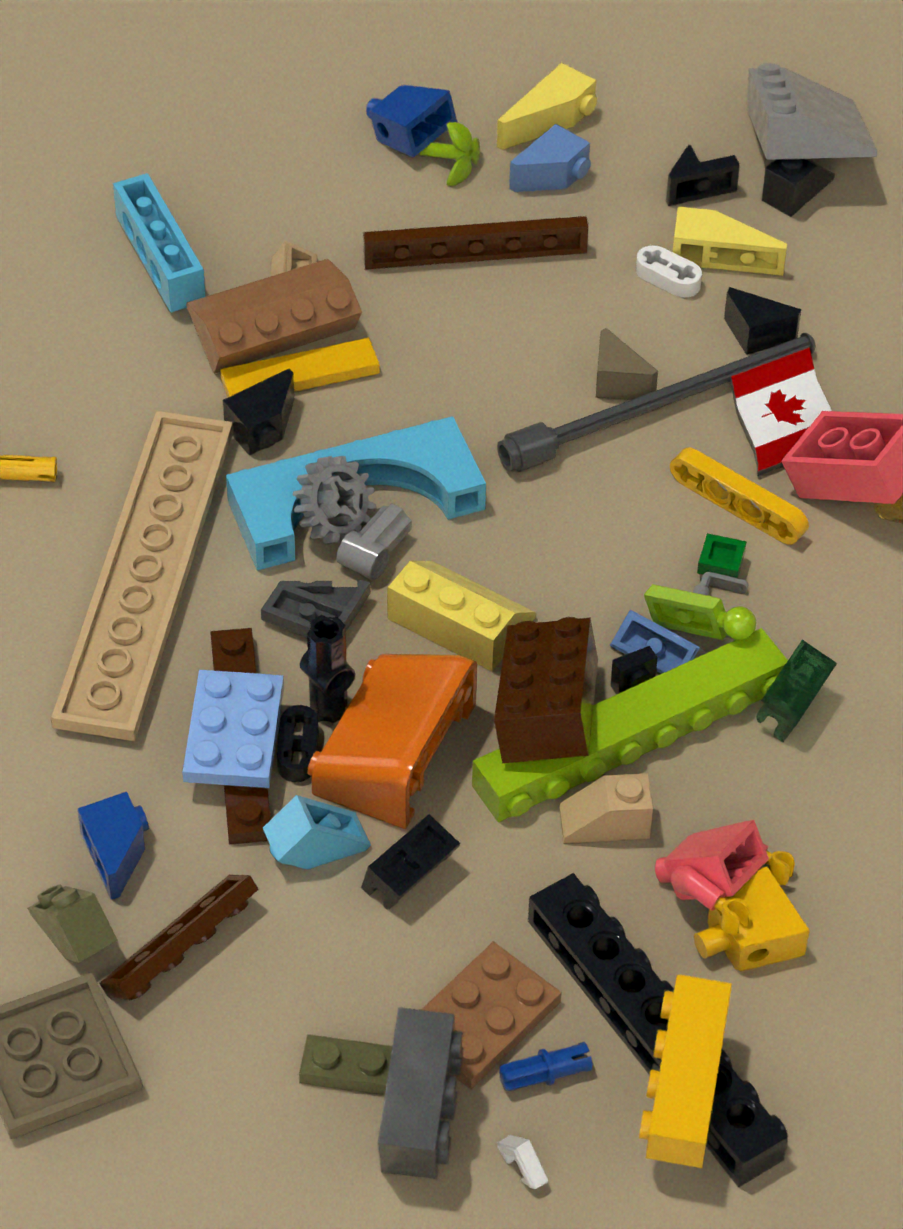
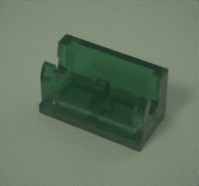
[756,640,837,742]

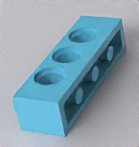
[113,173,206,313]

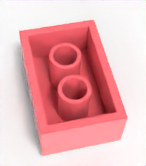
[781,411,903,504]

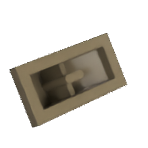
[595,328,658,400]

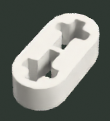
[636,245,702,298]

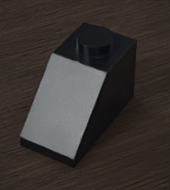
[761,159,835,217]
[223,369,295,456]

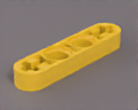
[669,447,809,545]

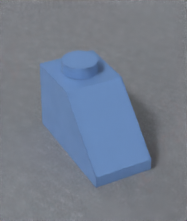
[509,124,591,192]

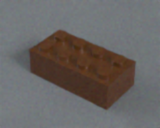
[494,617,598,763]

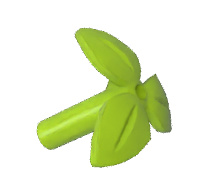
[419,122,480,186]

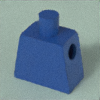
[366,85,457,157]

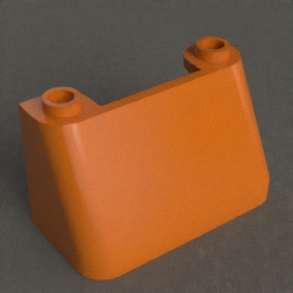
[308,654,477,830]

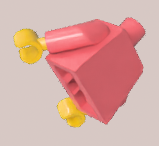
[655,819,795,934]

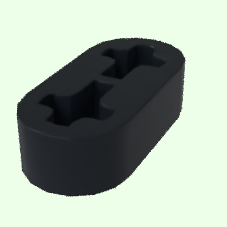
[277,705,319,782]

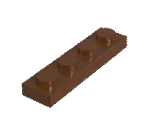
[99,875,259,1000]

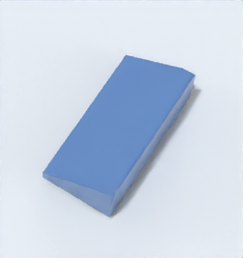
[610,610,706,674]

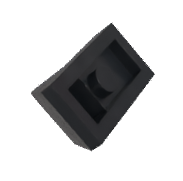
[666,145,740,206]

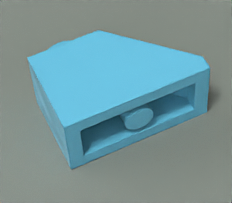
[263,795,371,870]

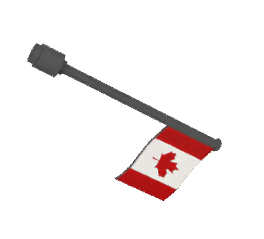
[497,333,832,476]

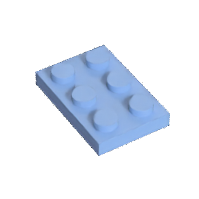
[182,670,284,788]

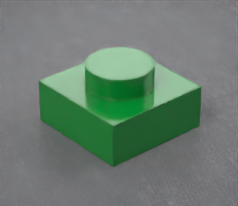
[697,533,747,578]

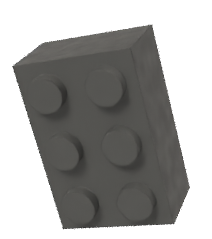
[378,1007,464,1179]

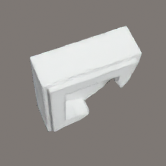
[497,1135,549,1189]

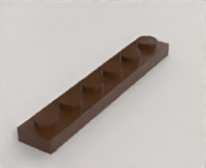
[363,216,589,270]
[210,628,271,845]

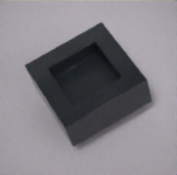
[610,646,658,695]

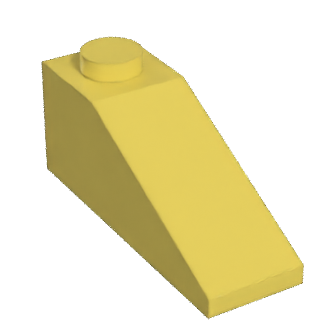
[497,63,597,150]
[673,207,787,276]

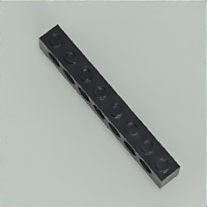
[528,873,788,1188]

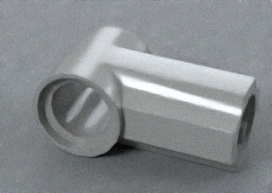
[336,503,412,581]

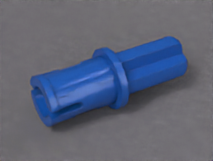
[499,1042,593,1091]

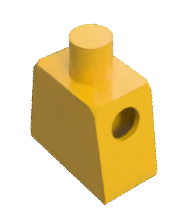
[694,866,810,971]

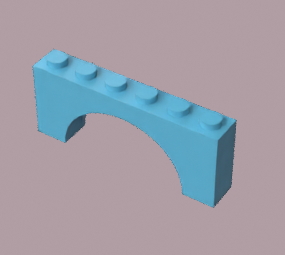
[226,416,486,571]

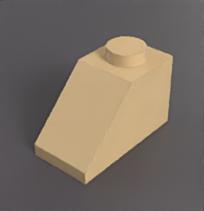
[559,773,653,844]

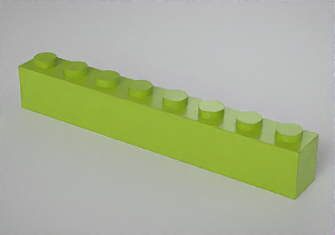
[472,628,790,822]

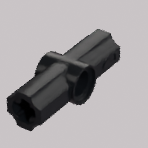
[300,615,356,724]

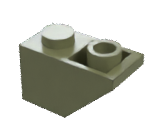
[28,884,117,963]

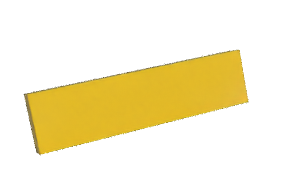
[220,337,380,397]

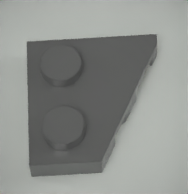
[261,580,371,637]

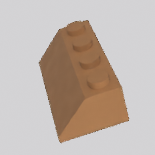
[186,259,362,374]

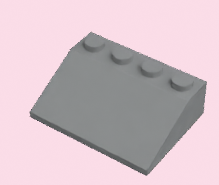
[747,63,877,160]

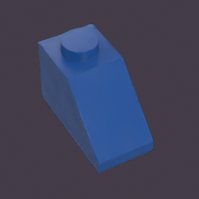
[77,791,149,900]

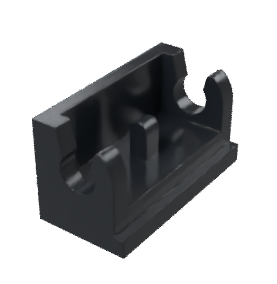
[361,814,460,909]

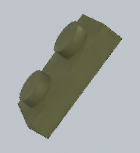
[299,1034,392,1095]

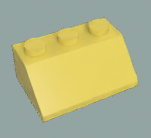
[387,561,536,671]

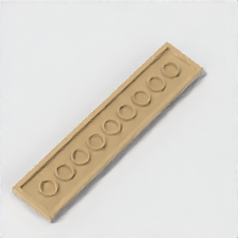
[51,411,233,741]

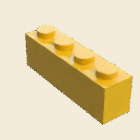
[639,974,732,1168]

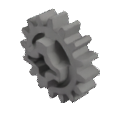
[293,456,376,544]

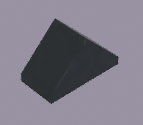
[724,287,802,355]

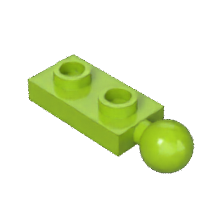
[644,584,756,640]

